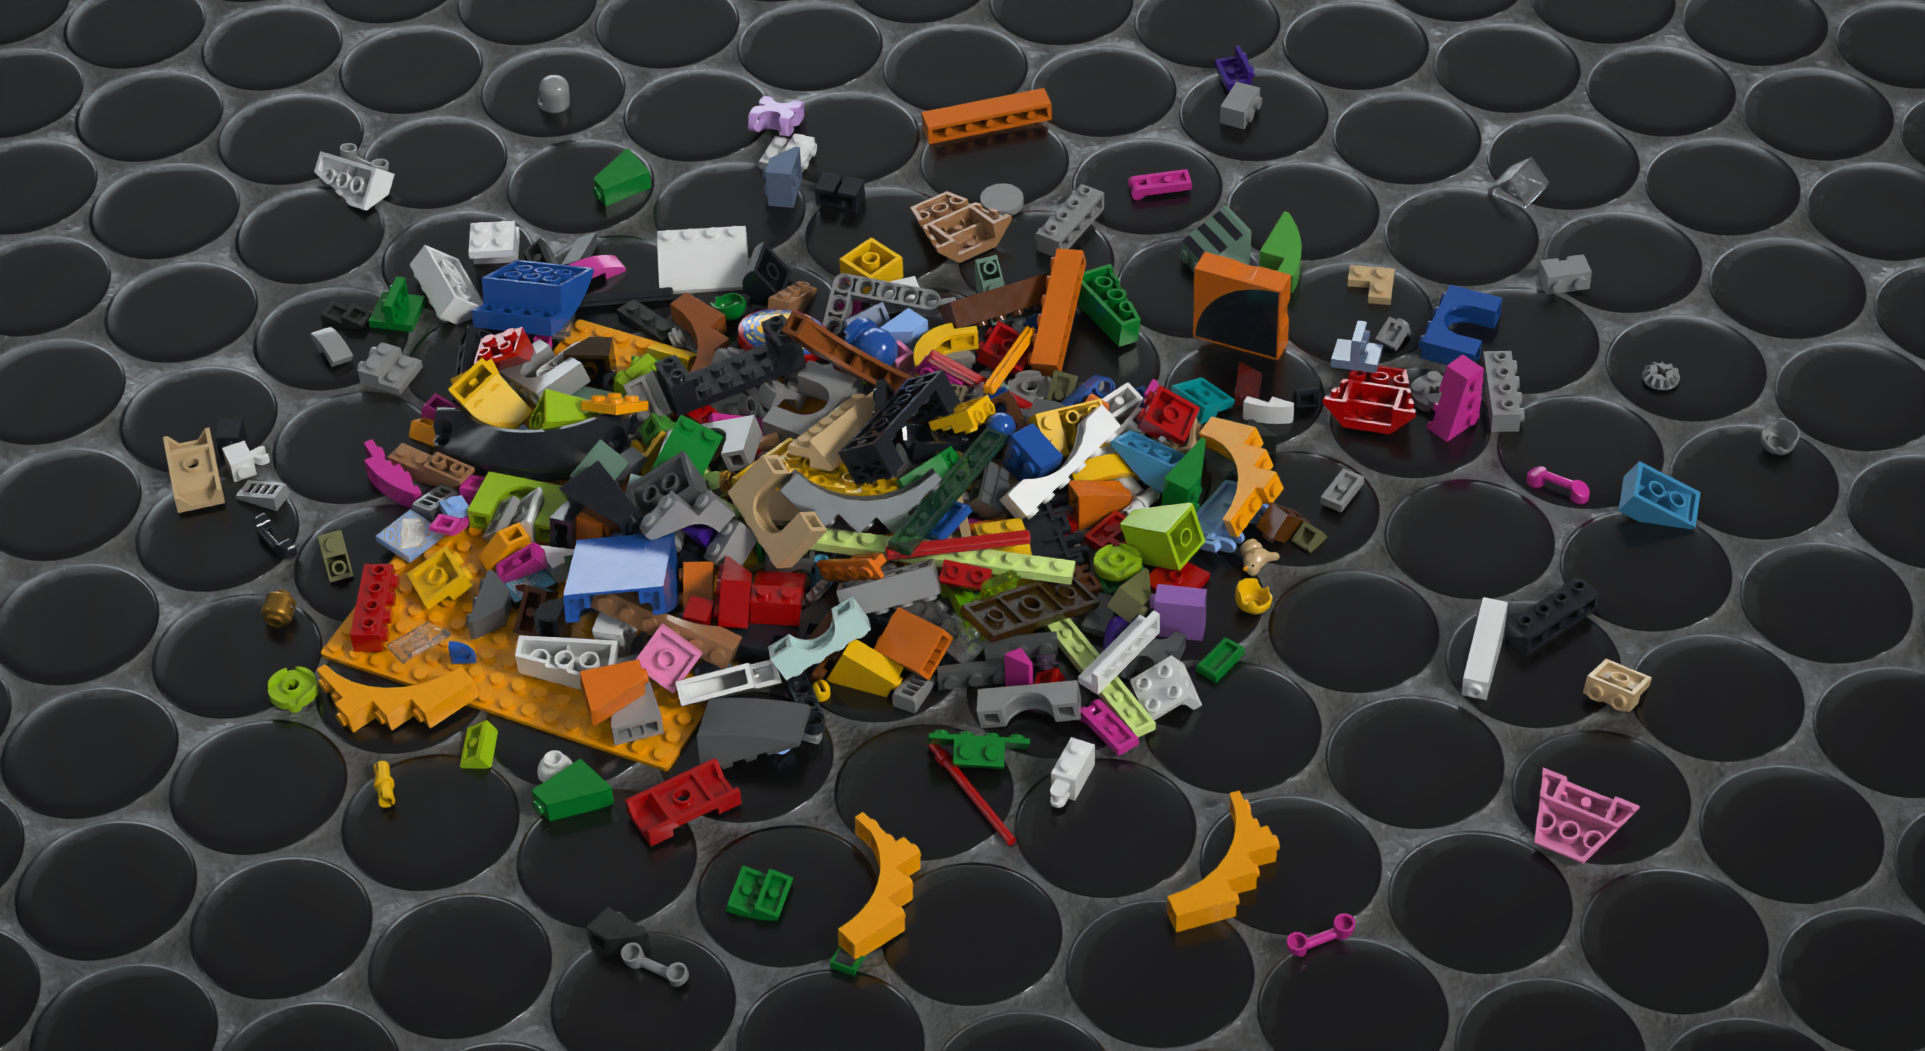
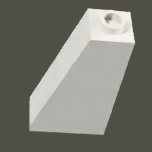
[1462,597,1508,700]

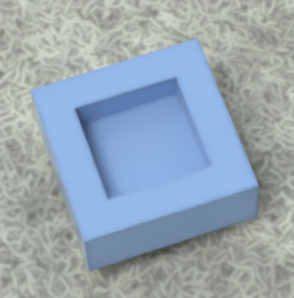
[439,495,469,518]

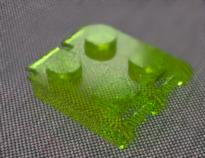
[962,570,1021,621]

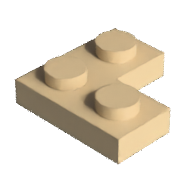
[1348,265,1395,305]

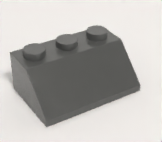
[626,451,708,518]

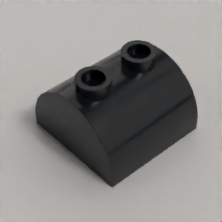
[742,242,792,304]

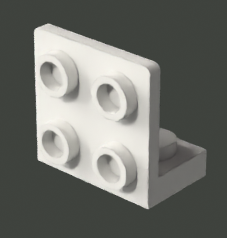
[1130,655,1202,720]

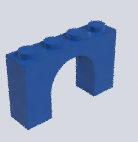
[1418,285,1502,365]

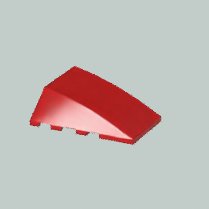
[1323,365,1416,434]

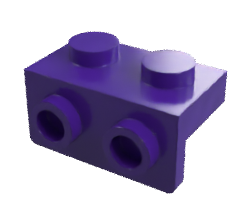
[1215,46,1255,91]

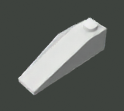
[314,151,395,210]

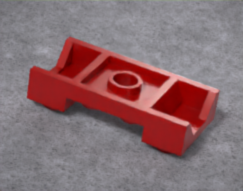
[625,758,742,846]

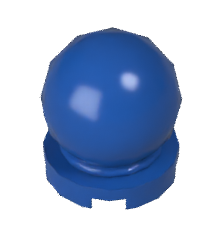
[844,317,898,366]

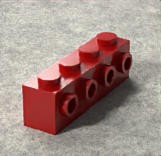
[350,564,399,652]

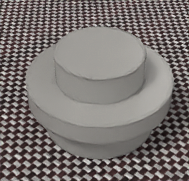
[668,327,688,349]

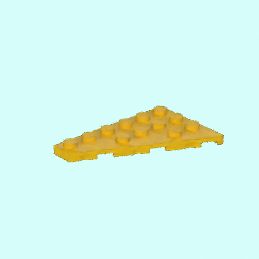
[732,437,900,496]

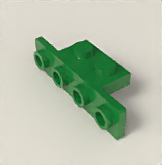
[927,730,1030,769]

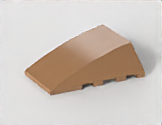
[910,191,1012,263]

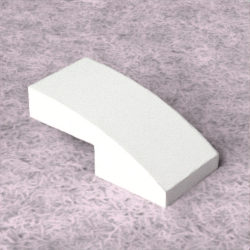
[1243,396,1294,424]

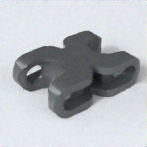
[1117,631,1186,679]

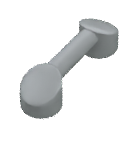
[340,143,389,171]
[621,942,689,987]

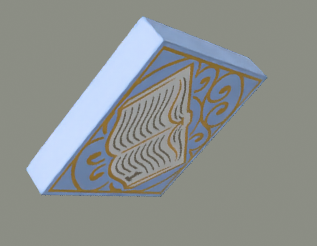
[376,509,444,563]

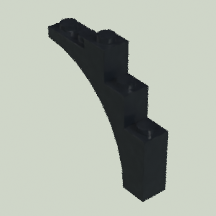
[715,581,846,664]

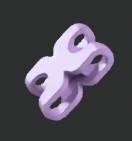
[748,96,804,136]

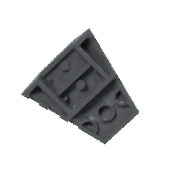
[697,697,811,769]

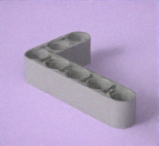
[823,273,944,338]

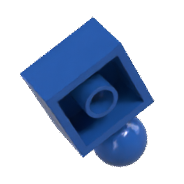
[985,412,1063,482]

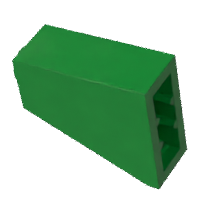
[593,148,651,206]
[531,759,614,821]

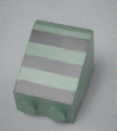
[1180,206,1251,272]

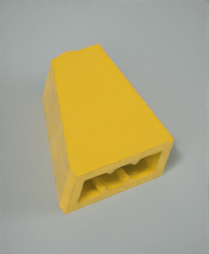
[826,639,904,697]

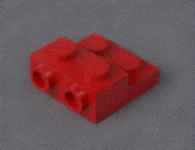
[975,321,1034,375]
[1136,385,1200,446]

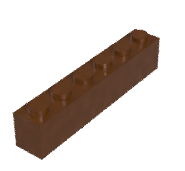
[939,272,1051,329]

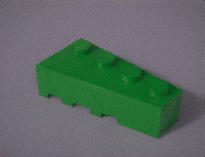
[1077,264,1141,347]

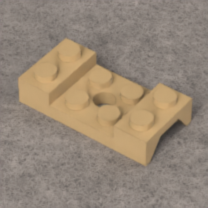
[163,428,225,513]

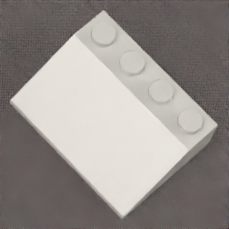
[657,226,748,294]

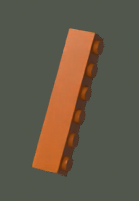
[921,88,1052,144]
[1028,248,1086,377]

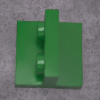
[369,276,426,332]

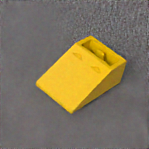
[448,358,533,429]
[1027,399,1111,459]

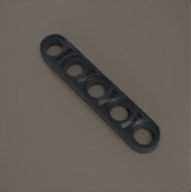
[780,670,825,735]

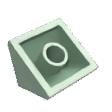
[570,439,629,480]

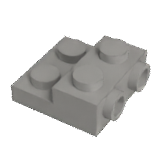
[357,342,423,396]

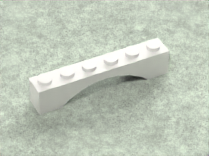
[999,405,1121,520]

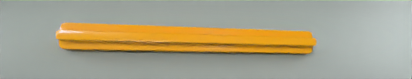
[983,326,1036,395]

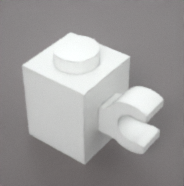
[222,441,270,482]

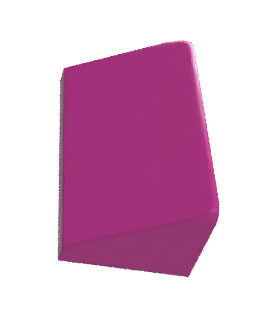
[1004,648,1033,687]

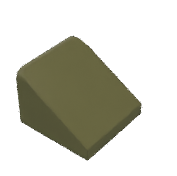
[1291,521,1327,553]

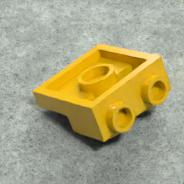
[928,395,995,434]
[407,546,474,609]

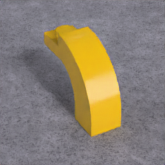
[913,323,979,377]

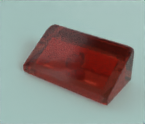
[1235,363,1262,406]

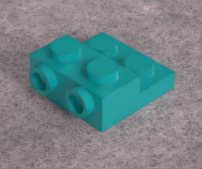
[1170,377,1235,424]

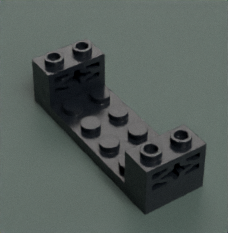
[654,314,806,416]
[838,370,960,485]

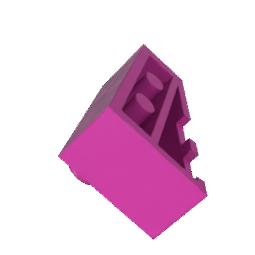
[1426,355,1484,442]

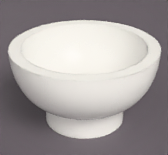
[537,750,573,782]

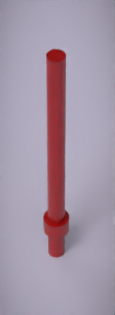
[926,742,1016,846]

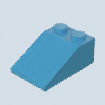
[1110,430,1186,493]
[1618,461,1701,530]

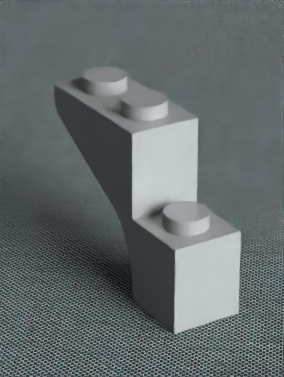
[639,489,735,540]

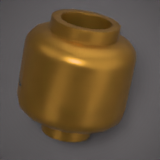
[261,590,297,627]

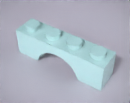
[768,596,871,680]

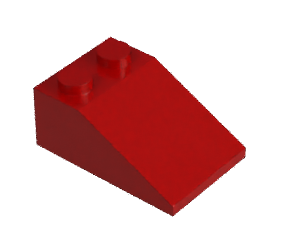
[750,570,806,627]

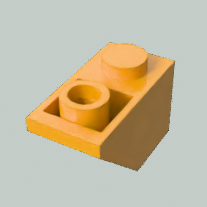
[479,522,531,573]

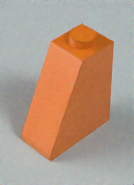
[1068,480,1132,531]
[580,659,649,726]

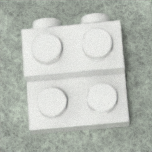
[759,133,817,172]

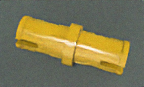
[373,761,395,808]

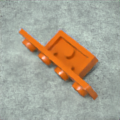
[816,553,887,581]

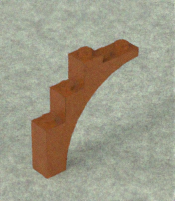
[670,292,730,373]
[781,311,913,391]

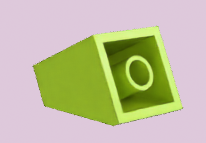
[529,388,601,430]
[1120,503,1206,571]

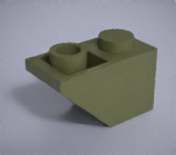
[317,530,354,582]

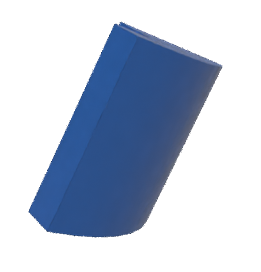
[472,260,594,336]

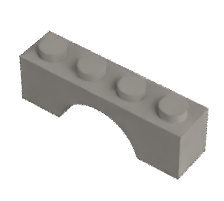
[977,680,1081,729]

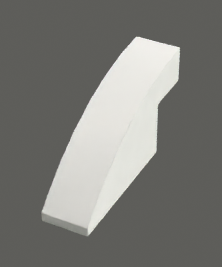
[675,660,783,706]

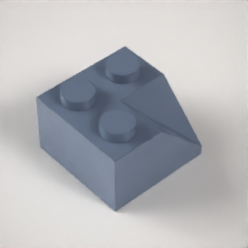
[762,146,802,208]

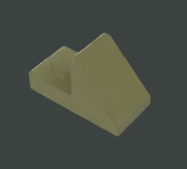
[1046,370,1078,403]

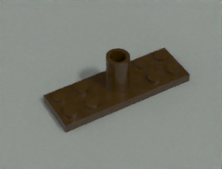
[959,575,1100,643]

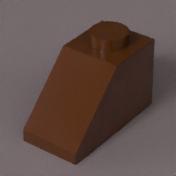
[1256,502,1311,543]
[513,585,559,636]

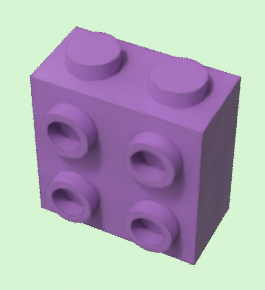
[1150,584,1207,641]

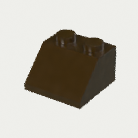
[563,336,617,389]

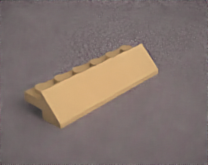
[788,391,875,471]

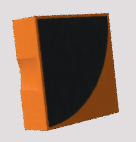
[1193,252,1291,360]

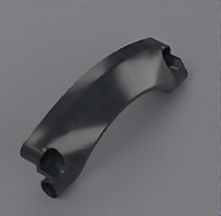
[433,407,638,481]

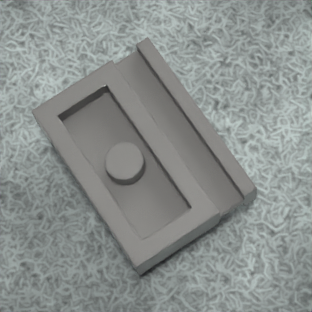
[623,370,674,425]

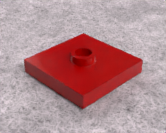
[1149,562,1210,594]

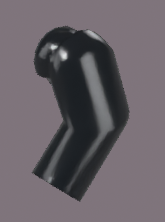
[601,370,617,392]

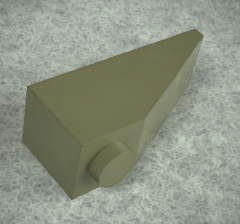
[1107,568,1151,624]

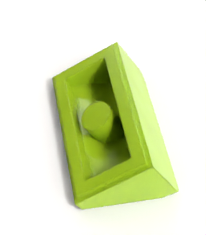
[460,720,498,769]

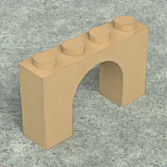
[728,455,827,568]

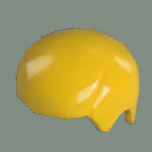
[1235,578,1273,614]

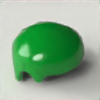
[710,293,746,322]

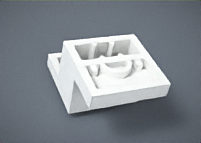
[469,221,520,264]

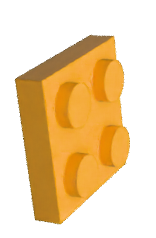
[581,393,648,415]

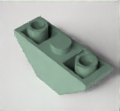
[975,255,1014,326]

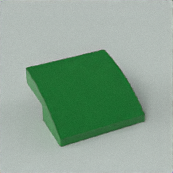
[725,865,794,921]

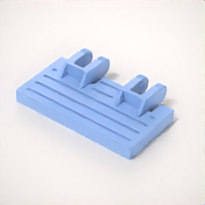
[1196,480,1269,553]

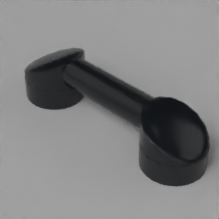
[255,512,297,559]

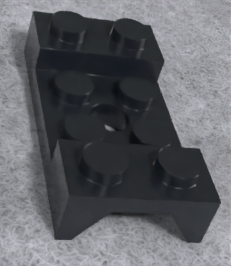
[898,422,1005,463]

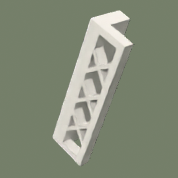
[1078,611,1160,695]

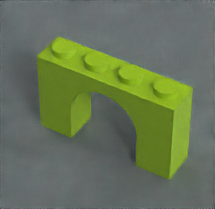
[467,472,567,543]

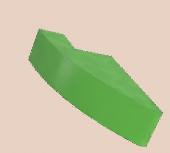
[1259,211,1302,293]

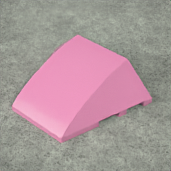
[1534,768,1640,864]

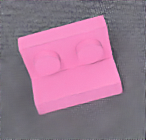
[635,623,703,693]

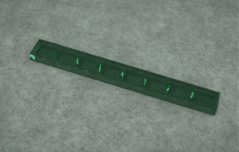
[888,427,1008,557]

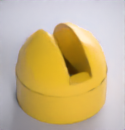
[812,680,831,702]

